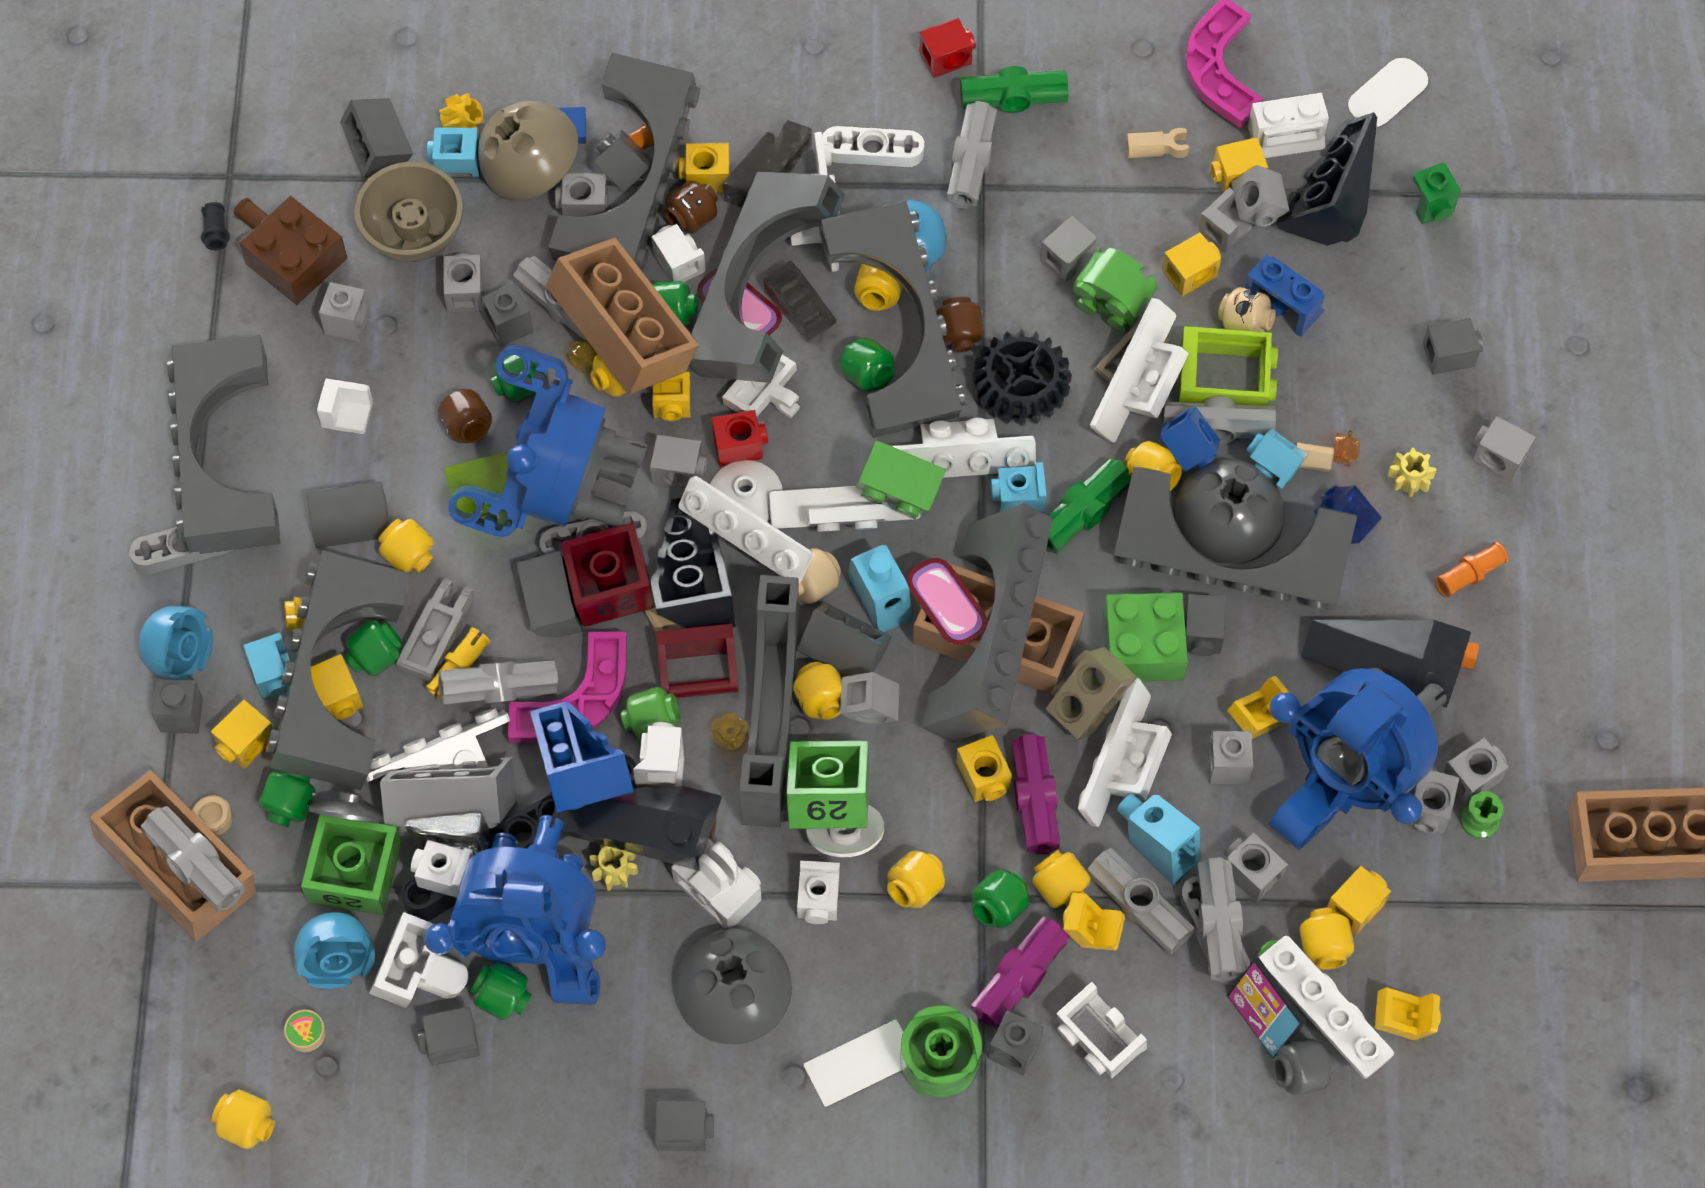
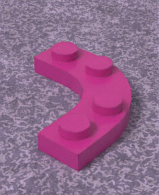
[1186,0,1263,129]
[508,632,627,743]

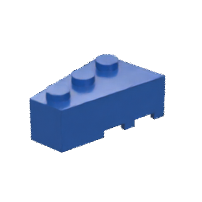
[530,701,634,813]

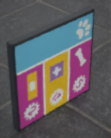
[1227,957,1306,1059]

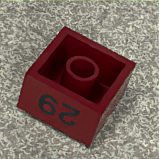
[560,522,656,627]

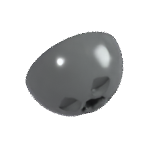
[1174,459,1284,564]
[674,929,792,1044]

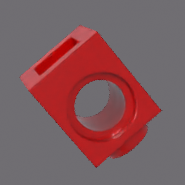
[919,18,976,78]
[711,410,769,467]

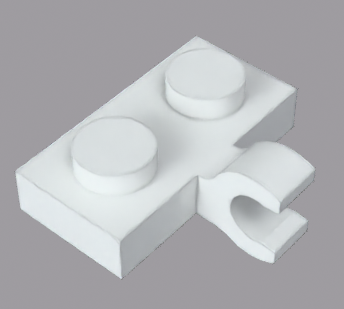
[722,354,800,418]

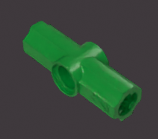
[960,66,1069,113]
[1046,458,1131,555]

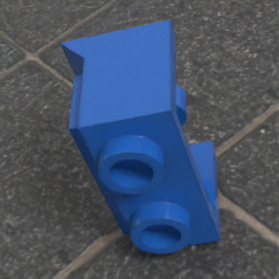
[1245,254,1325,337]

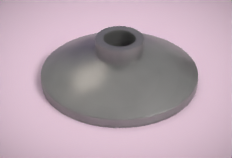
[308,791,384,823]

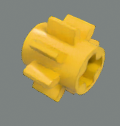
[439,93,484,133]

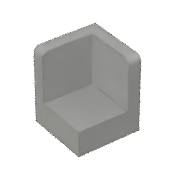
[1198,188,1253,253]
[1040,216,1097,282]

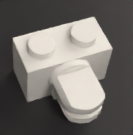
[671,839,761,929]
[369,912,468,1008]

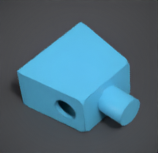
[847,545,912,632]
[1117,794,1201,886]

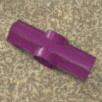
[1012,734,1060,855]
[971,916,1070,1029]

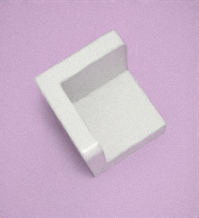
[317,378,373,434]

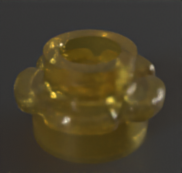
[566,340,597,374]
[711,712,749,750]

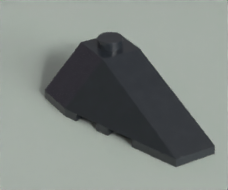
[1276,112,1378,246]
[651,497,736,628]
[1301,619,1471,708]
[549,786,722,871]

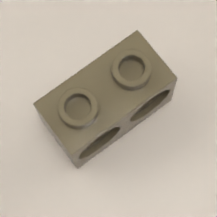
[1045,647,1137,740]

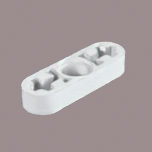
[822,126,924,167]

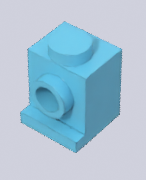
[427,128,480,177]
[1246,429,1308,489]
[991,462,1046,512]
[243,633,290,699]

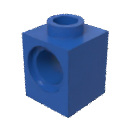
[1160,405,1220,472]

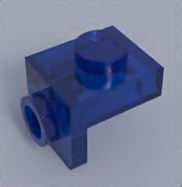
[1314,485,1382,544]

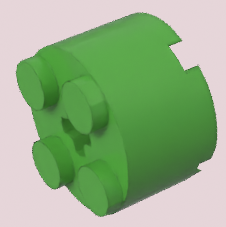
[1073,247,1158,332]
[900,1006,982,1097]

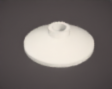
[710,460,783,522]
[806,805,884,857]

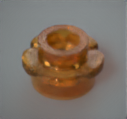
[1334,430,1360,467]

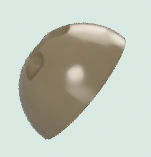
[478,100,578,200]
[355,162,463,262]

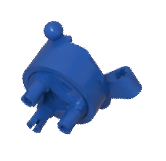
[424,815,606,1005]

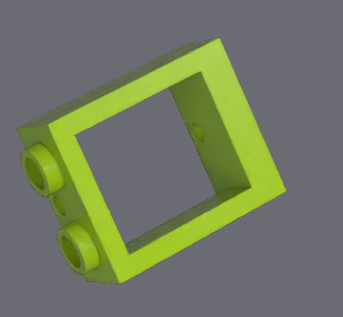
[1178,326,1278,406]

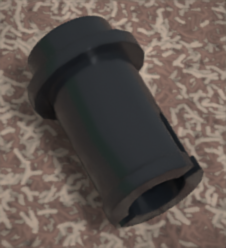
[201,202,230,251]

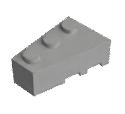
[380,757,516,832]

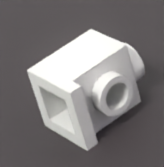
[652,224,705,282]
[411,840,473,898]
[797,861,840,924]

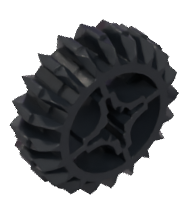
[972,329,1072,426]

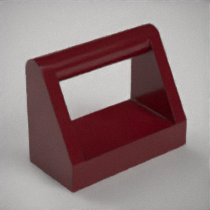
[656,624,739,698]

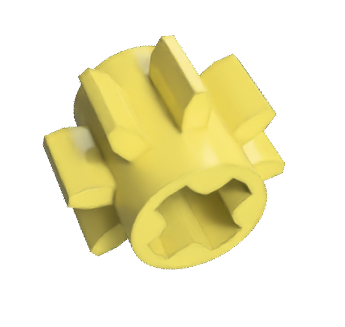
[1388,448,1437,497]
[589,845,638,891]

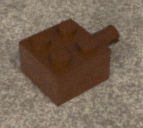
[234,195,348,305]

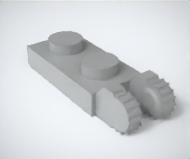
[396,578,475,682]

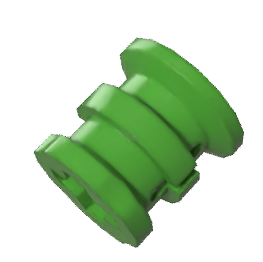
[1461,791,1504,839]

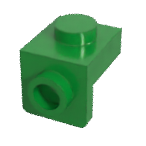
[1413,163,1461,224]

